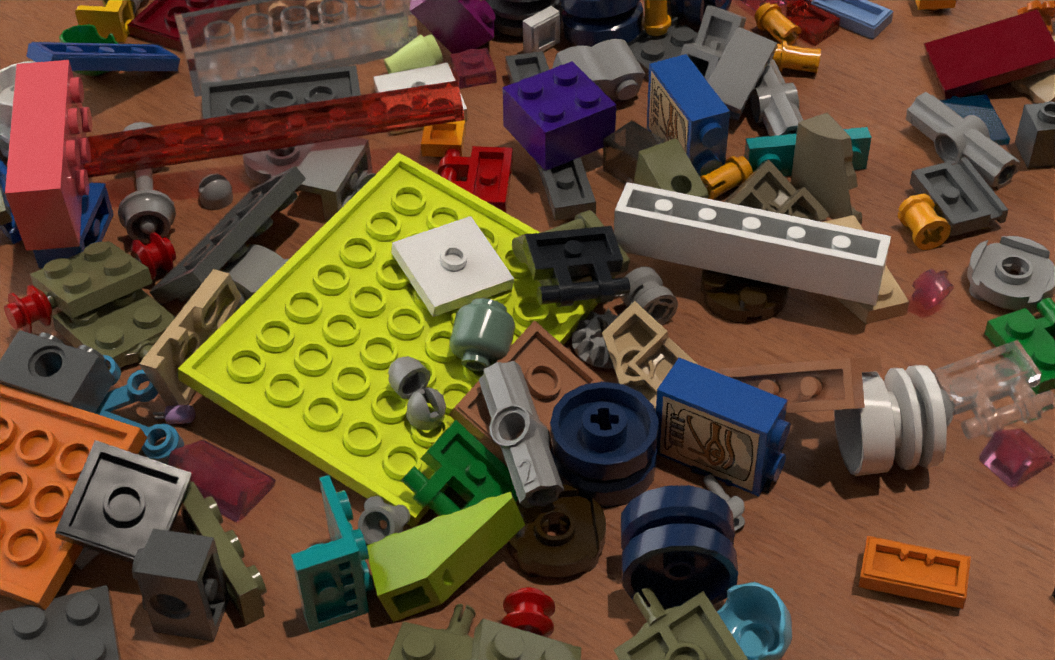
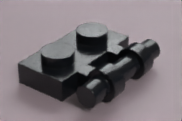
[523,226,630,308]

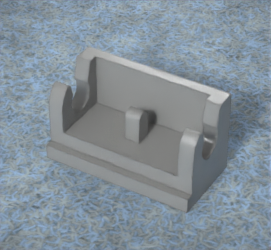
[708,26,778,120]

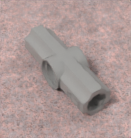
[750,59,803,136]
[906,92,1020,190]
[478,361,564,508]

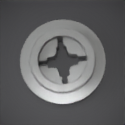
[572,308,622,368]

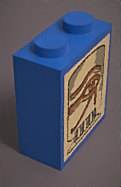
[647,54,730,177]
[656,358,791,496]

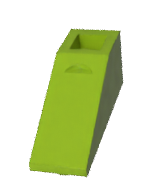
[366,491,525,622]

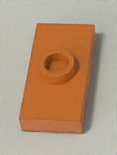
[858,536,971,609]

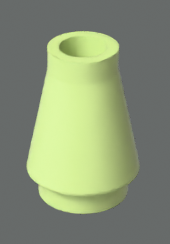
[384,34,443,74]

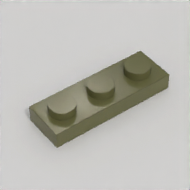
[180,481,267,626]

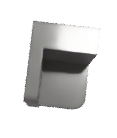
[297,131,372,221]

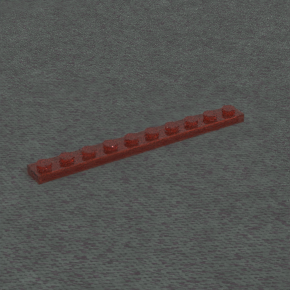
[84,80,464,178]

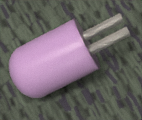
[153,405,195,424]

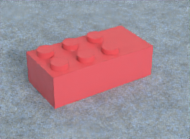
[5,60,92,251]

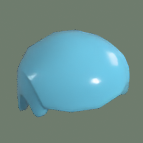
[717,582,792,660]

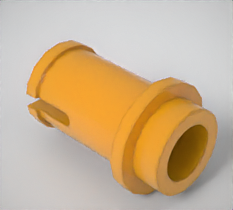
[641,0,672,36]
[754,3,801,46]
[772,41,821,74]
[700,156,753,200]

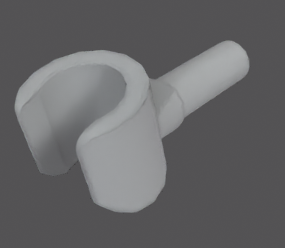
[703,474,745,531]

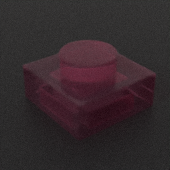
[450,48,497,89]

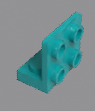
[291,475,374,632]

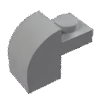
[680,6,747,82]

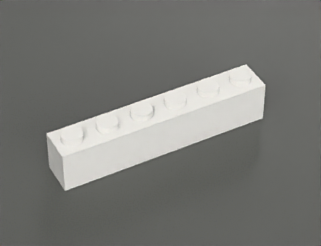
[614,182,891,306]

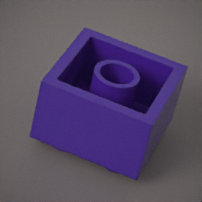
[503,61,616,171]

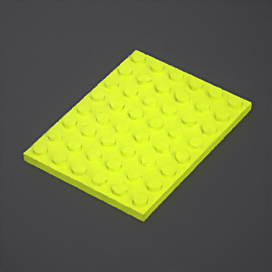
[178,152,615,528]

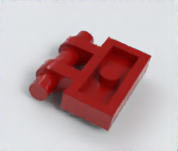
[437,146,513,213]

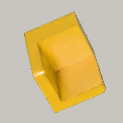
[75,0,135,42]

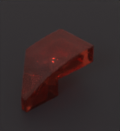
[784,0,840,46]

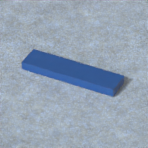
[26,42,180,71]

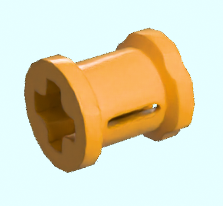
[897,193,951,250]

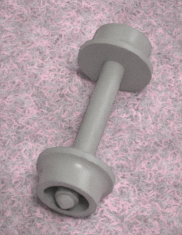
[114,122,176,243]

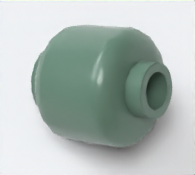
[449,298,515,372]

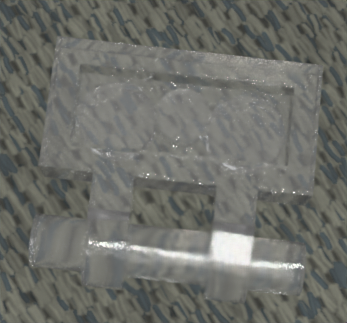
[932,340,1055,439]

